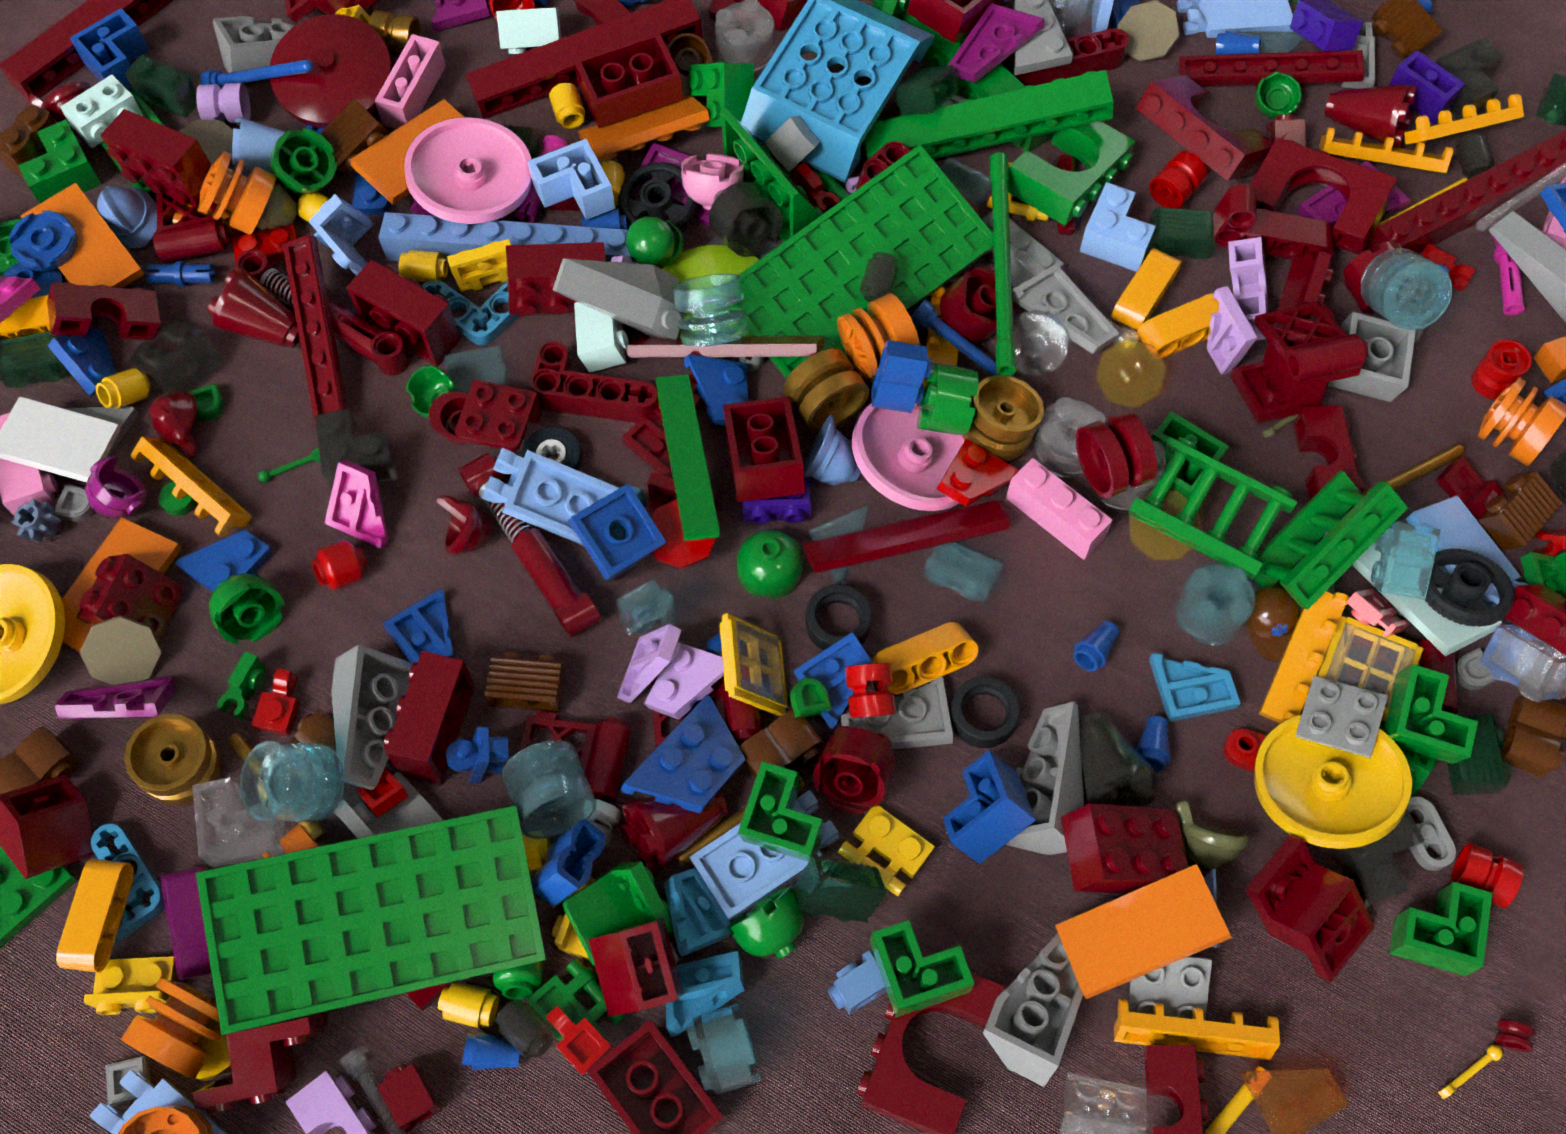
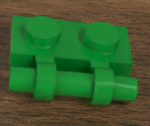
[526,958,627,1041]

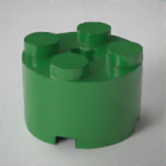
[916,363,979,435]

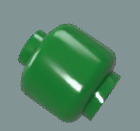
[493,960,544,1000]

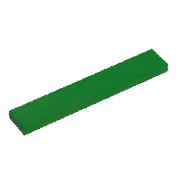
[656,374,720,541]

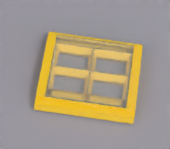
[719,613,788,716]
[1317,616,1423,722]

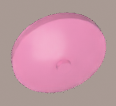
[405,117,532,224]
[852,403,965,511]

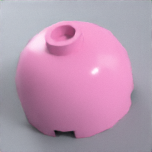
[681,154,745,210]

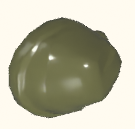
[256,182,298,230]
[1176,801,1249,869]

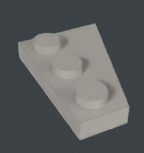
[1014,0,1073,76]
[982,211,1064,307]
[1012,264,1120,354]
[841,676,953,750]

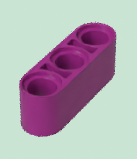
[161,866,212,980]

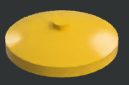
[0,564,65,705]
[1254,714,1412,849]

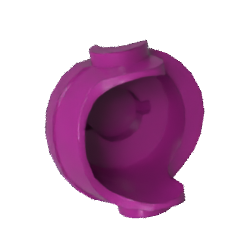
[85,456,147,518]

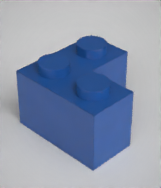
[70,8,149,90]
[943,750,1036,864]

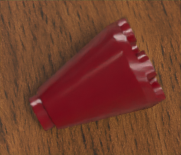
[1325,84,1417,148]
[207,269,300,348]
[621,792,728,872]

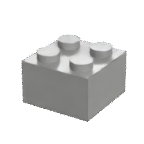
[1328,312,1416,402]

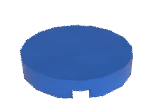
[9,210,78,271]

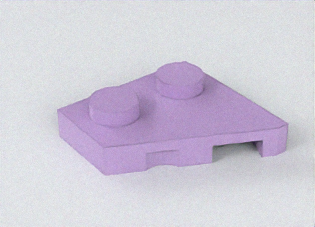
[1207,286,1257,375]
[617,624,682,703]
[644,643,724,720]

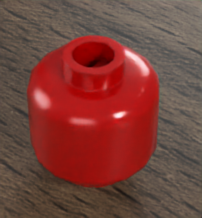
[312,540,367,590]

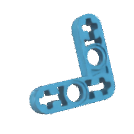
[422,280,519,345]
[58,824,165,945]

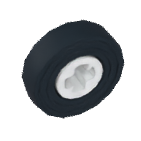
[522,427,582,471]

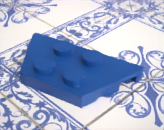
[621,695,745,814]

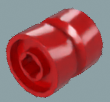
[1149,151,1208,210]
[1471,339,1532,400]
[845,663,896,718]
[1450,842,1524,909]

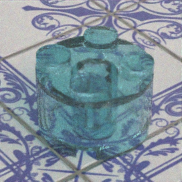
[1175,564,1255,645]
[687,1003,762,1096]

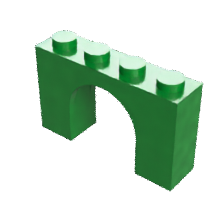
[1008,121,1136,226]

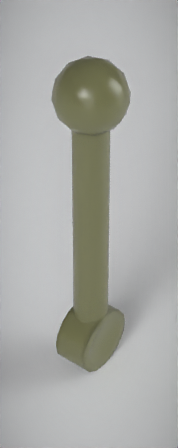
[1261,414,1298,438]

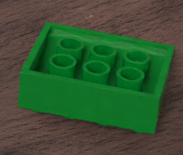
[721,108,823,243]

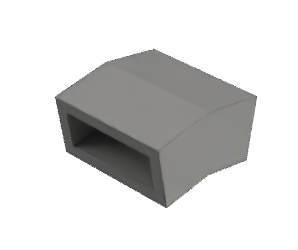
[765,116,820,172]

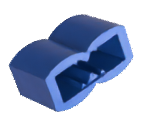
[871,340,932,413]
[532,818,605,907]

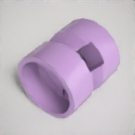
[196,83,251,124]

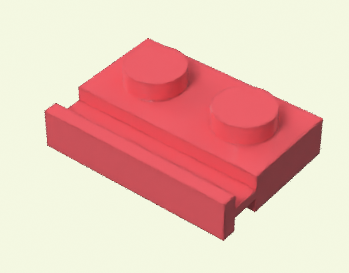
[1346,588,1411,637]

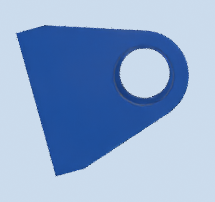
[568,483,666,582]

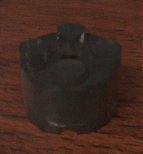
[709,182,783,257]

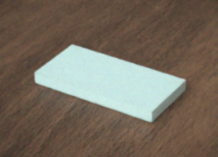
[1352,528,1502,656]

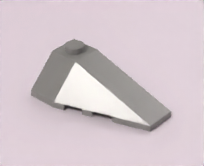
[213,16,305,73]
[1488,210,1566,323]
[553,258,686,340]
[331,644,412,790]
[1005,701,1084,855]
[983,933,1083,1087]

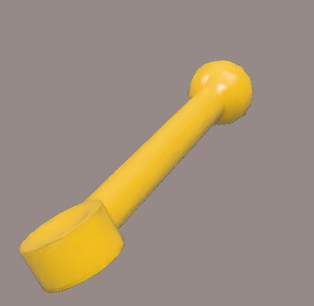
[1438,1045,1503,1099]

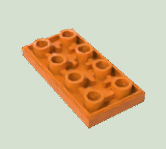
[578,94,710,160]
[350,99,465,205]
[20,183,145,288]
[62,517,182,652]
[1055,864,1232,999]

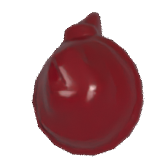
[27,82,92,129]
[149,391,198,459]
[437,494,493,556]

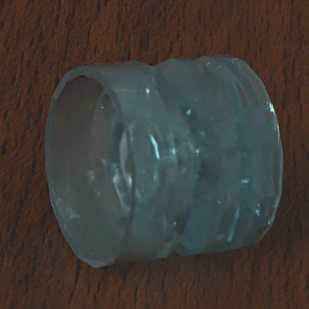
[1361,248,1452,330]
[672,274,749,347]
[240,741,345,822]
[502,741,597,839]

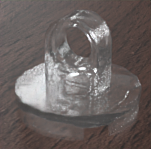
[1013,310,1070,376]

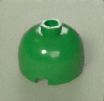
[270,129,337,194]
[736,529,804,599]
[209,573,284,644]
[727,886,805,959]

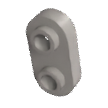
[1398,797,1456,871]

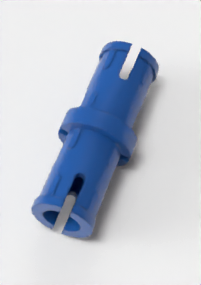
[146,261,216,286]

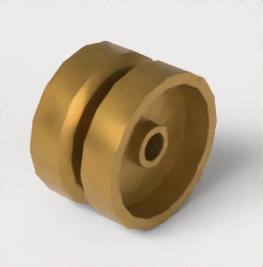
[784,348,869,432]
[962,375,1044,461]
[124,714,222,805]

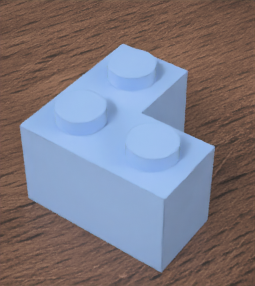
[528,139,615,220]
[1079,182,1156,272]

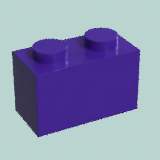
[1289,0,1363,51]
[1389,50,1465,124]

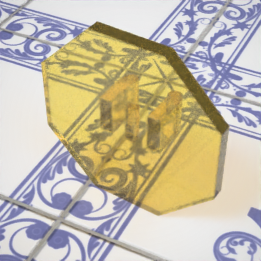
[1096,339,1166,408]
[1129,491,1200,561]

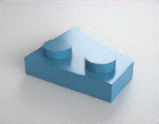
[666,951,745,1037]

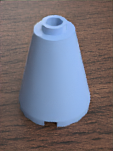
[232,118,285,177]

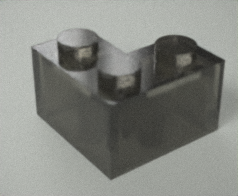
[1435,36,1504,120]
[315,409,399,491]
[1328,809,1424,910]

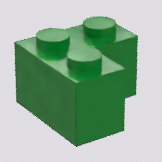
[688,62,754,127]
[18,120,102,203]
[1151,411,1229,511]
[1383,664,1478,764]
[738,761,825,863]
[1389,882,1492,976]
[870,920,975,1018]

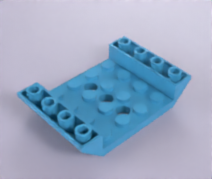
[741,0,935,183]

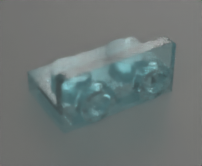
[923,542,1004,603]
[616,579,676,636]

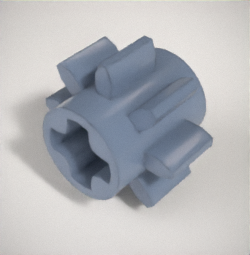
[12,499,61,544]

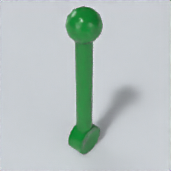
[258,448,326,483]

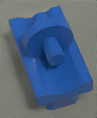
[445,727,509,784]

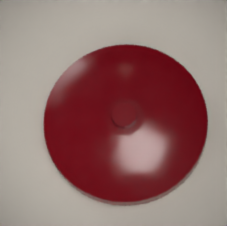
[270,14,393,129]

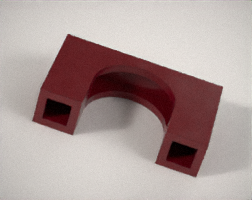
[1136,75,1274,181]
[1250,137,1397,255]
[857,953,1005,1134]

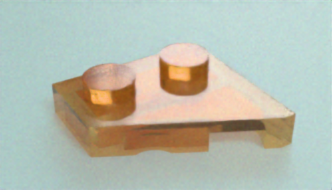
[1240,1067,1348,1134]

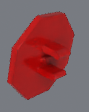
[651,499,717,569]

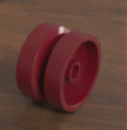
[1075,410,1157,499]

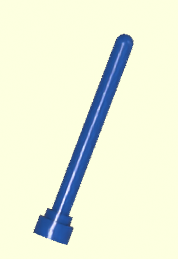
[200,59,314,88]
[911,299,1042,400]

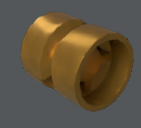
[369,10,421,54]

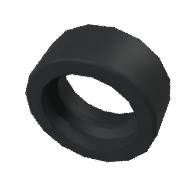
[806,584,872,651]
[950,676,1020,748]

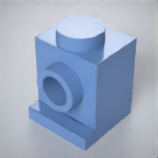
[827,950,887,1015]

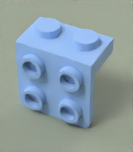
[308,194,374,276]

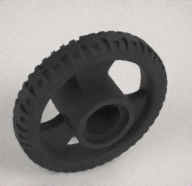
[618,162,698,231]
[1418,548,1515,627]

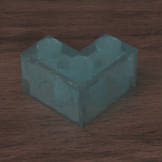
[1371,518,1441,600]

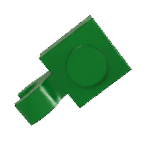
[217,651,267,720]

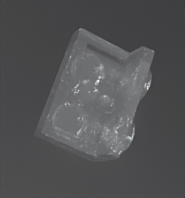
[1059,1073,1147,1134]

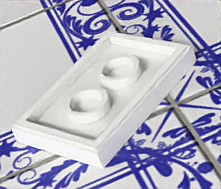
[0,396,120,482]

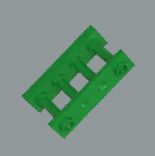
[1128,437,1297,580]
[1253,471,1408,610]

